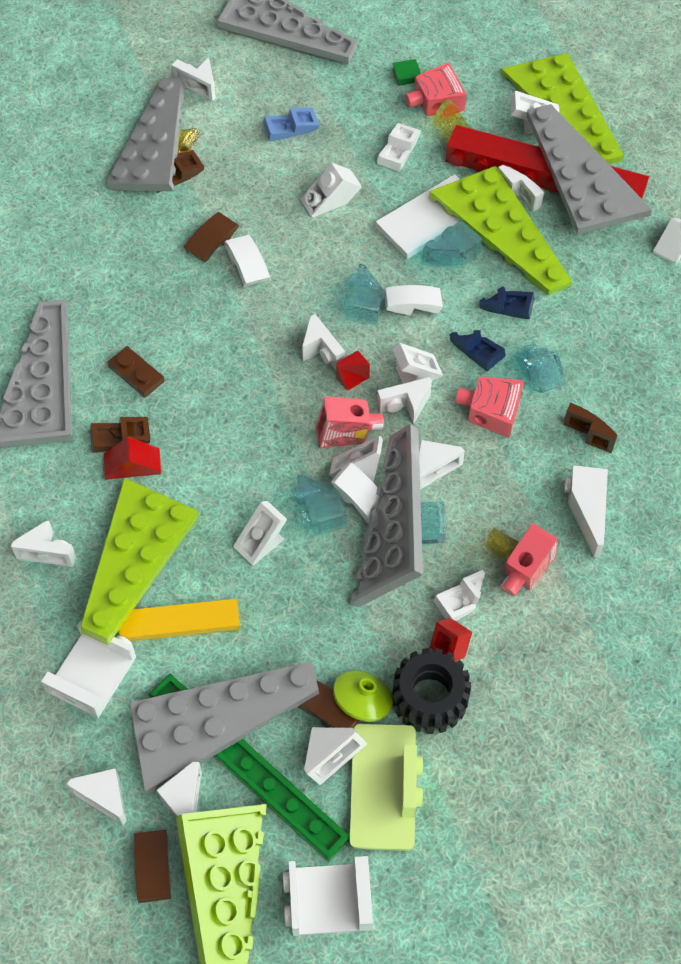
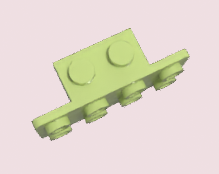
[350,724,423,851]

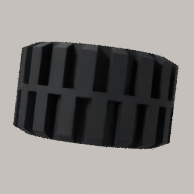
[392,648,471,734]

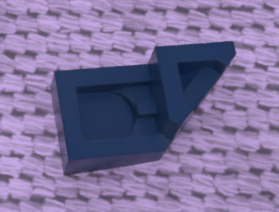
[479,286,535,319]
[449,330,506,372]

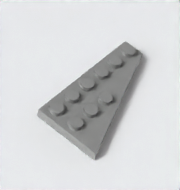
[217,0,357,64]
[105,78,185,191]
[527,104,652,235]
[0,300,73,448]
[350,424,423,607]
[130,661,319,795]

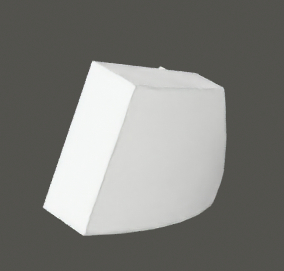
[433,570,485,621]

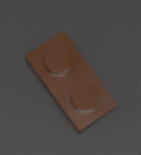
[107,346,165,398]

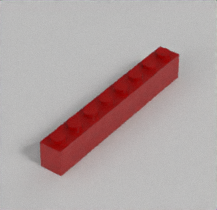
[445,125,649,200]

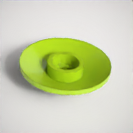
[333,670,393,722]

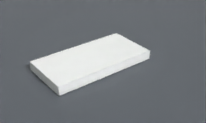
[376,174,464,259]

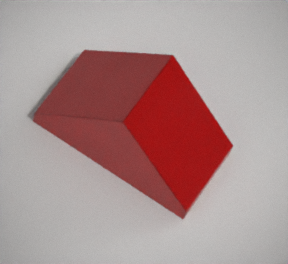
[104,437,161,480]

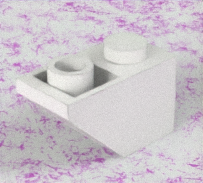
[300,163,362,217]

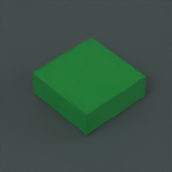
[393,59,421,86]

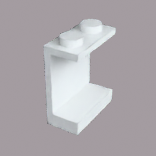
[41,621,136,718]
[283,856,373,936]

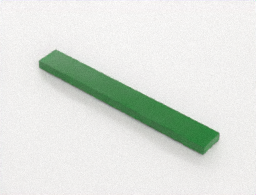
[148,673,350,863]

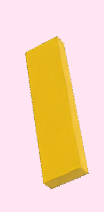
[119,599,240,641]

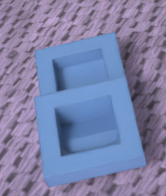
[263,108,319,141]

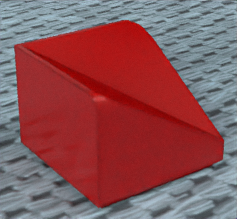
[336,351,370,390]
[429,618,472,661]

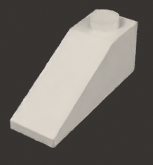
[564,465,608,558]

